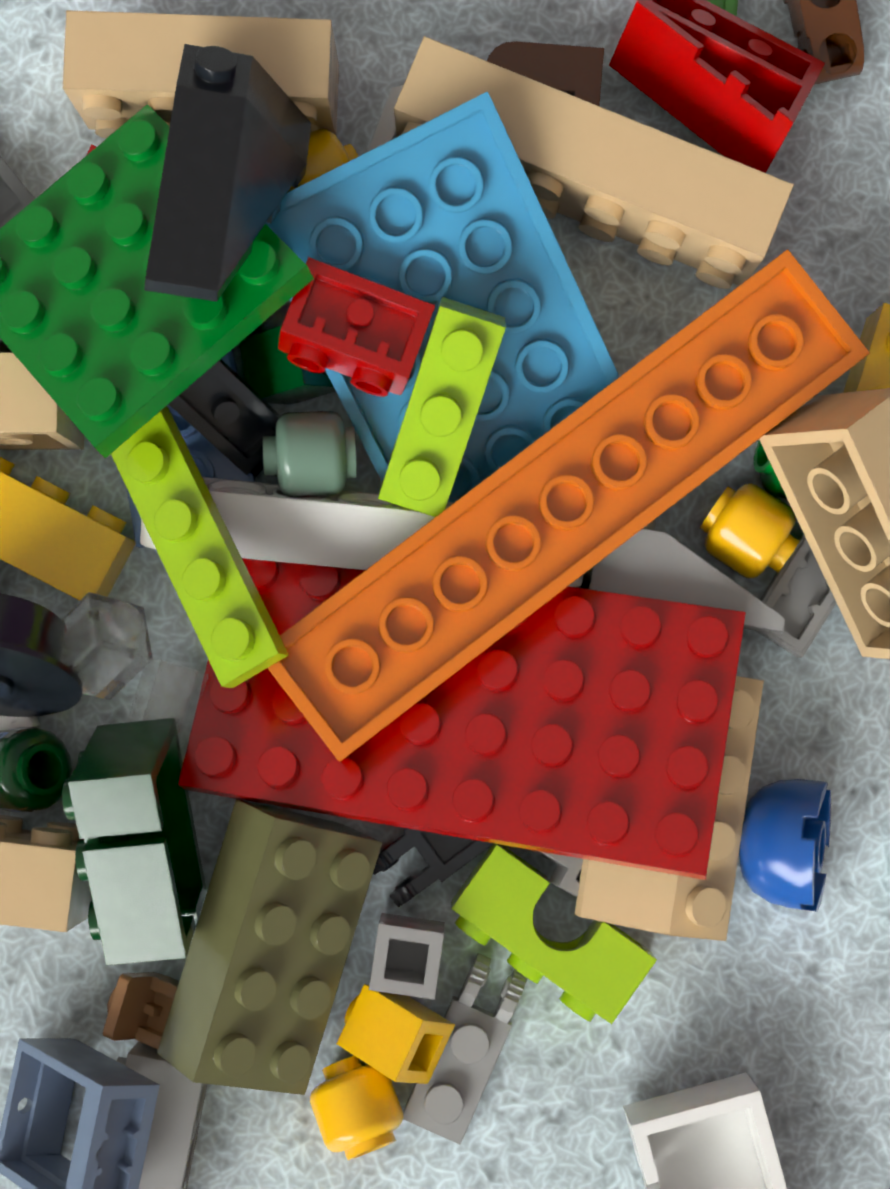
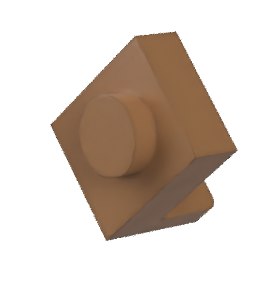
[103,972,179,1049]

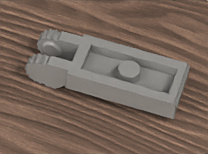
[403,953,528,1145]

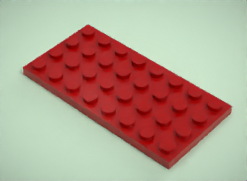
[178,558,746,880]

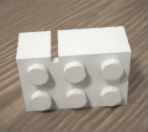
[623,1073,787,1189]

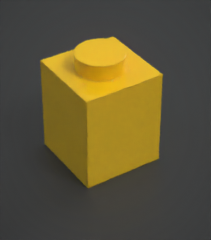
[336,984,455,1084]

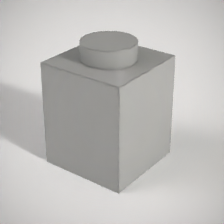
[369,913,445,1000]

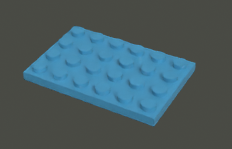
[266,91,620,503]

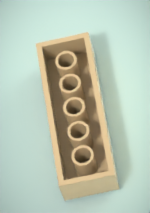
[394,36,794,289]

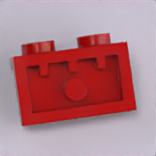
[278,257,435,397]

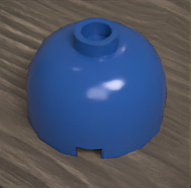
[738,779,831,912]

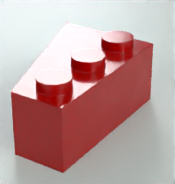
[609,0,825,173]

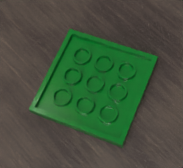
[0,104,314,459]

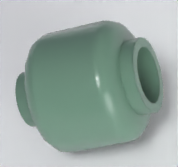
[263,411,356,497]

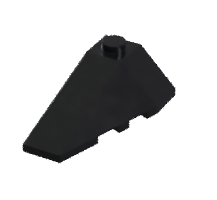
[144,44,311,302]

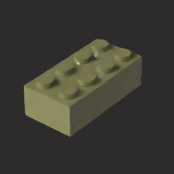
[157,799,382,1095]

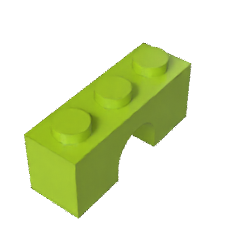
[378,297,506,517]
[451,844,657,1025]

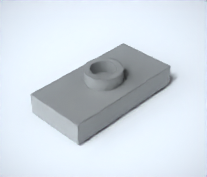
[756,531,836,658]

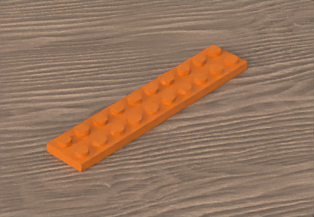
[268,249,870,762]

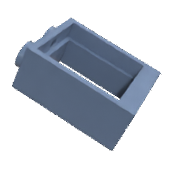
[0,1038,160,1189]

